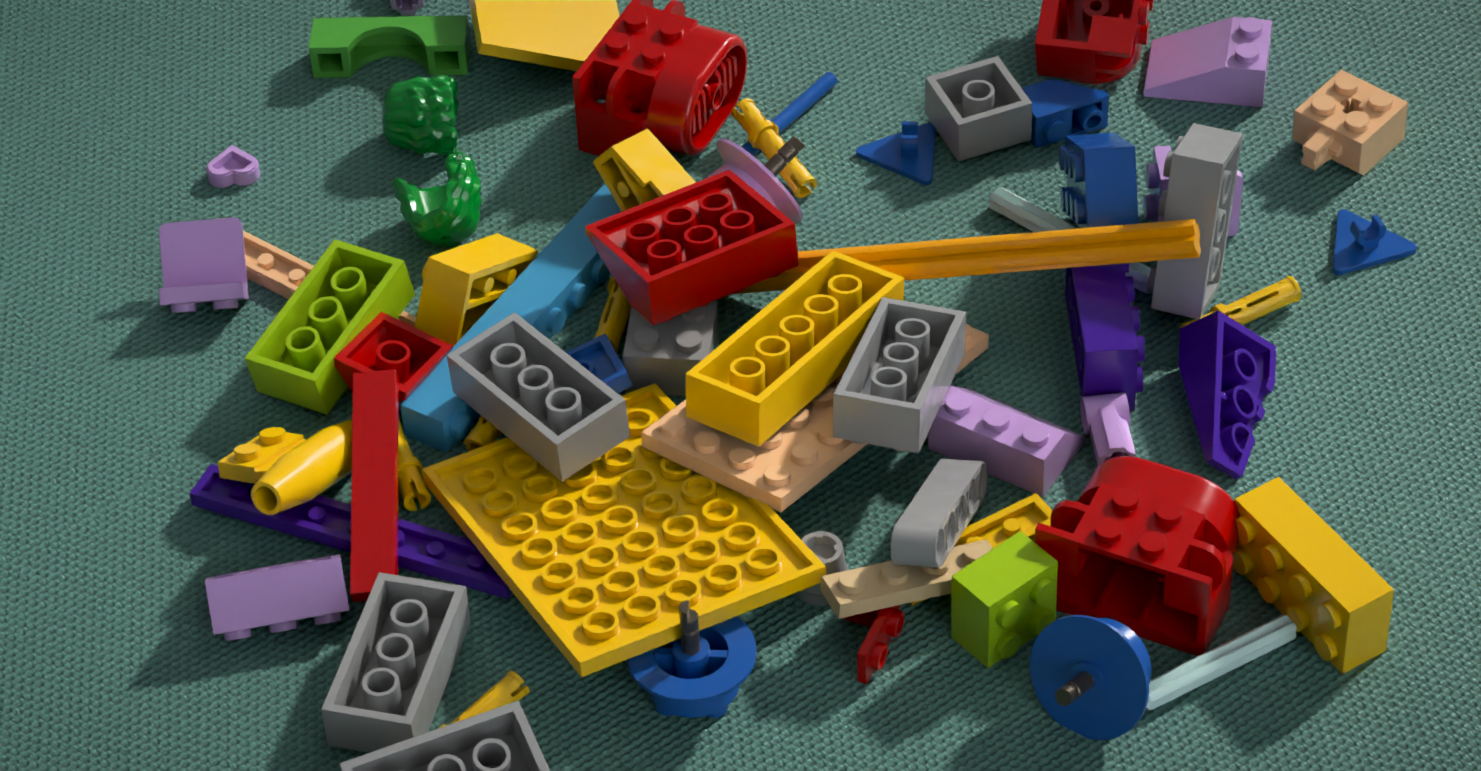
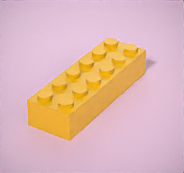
[686,250,904,447]

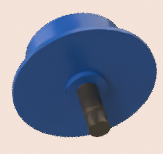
[1030,615,1152,740]

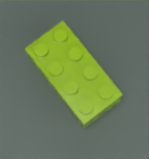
[244,239,415,415]

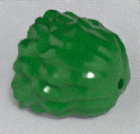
[382,75,459,156]
[392,151,482,248]

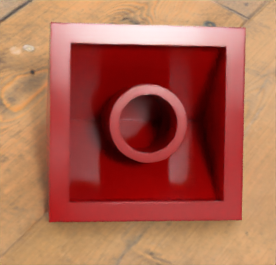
[334,311,453,402]

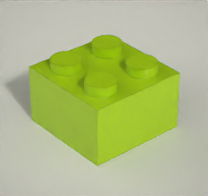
[951,531,1058,668]

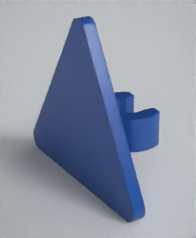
[856,121,935,185]
[1333,209,1417,275]

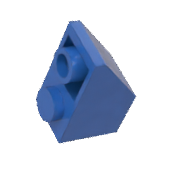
[1022,79,1109,148]

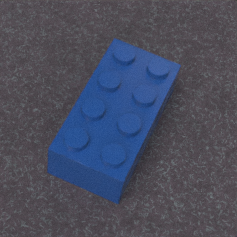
[1058,133,1139,228]

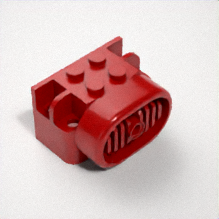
[572,0,747,156]
[1035,0,1155,84]
[1035,456,1240,656]

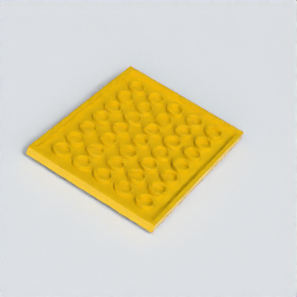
[422,383,826,677]

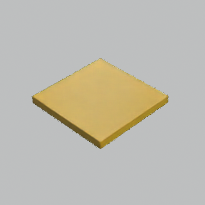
[469,0,619,71]

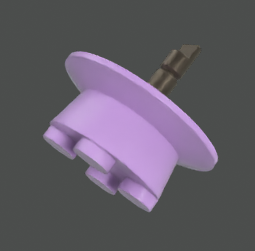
[703,136,806,224]

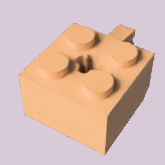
[1292,70,1408,175]

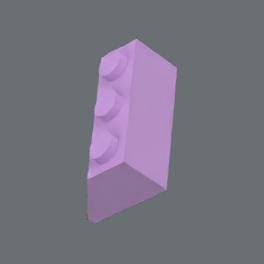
[928,386,1085,497]
[205,554,350,641]

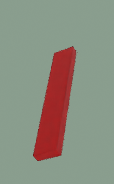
[350,369,399,602]

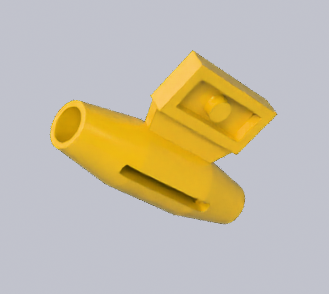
[218,419,352,515]

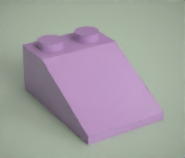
[1144,17,1272,107]

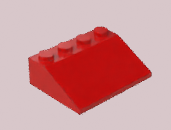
[585,169,799,325]

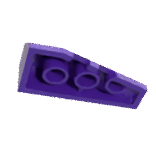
[1178,311,1276,479]

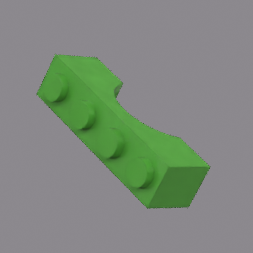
[309,15,471,78]

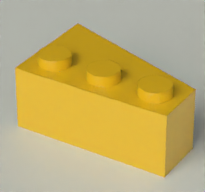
[593,129,696,211]
[415,233,538,347]

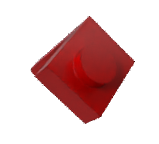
[843,605,905,684]

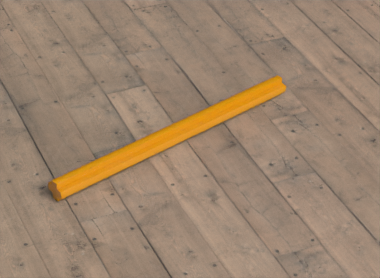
[729,219,1201,295]

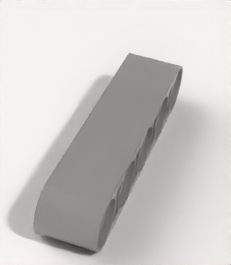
[891,459,988,568]

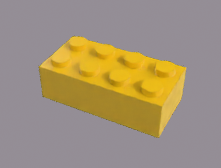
[1233,477,1394,674]

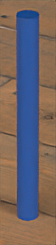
[741,72,837,156]

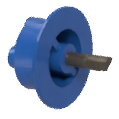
[627,600,756,718]

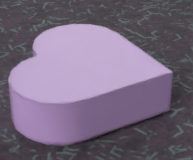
[206,145,260,188]

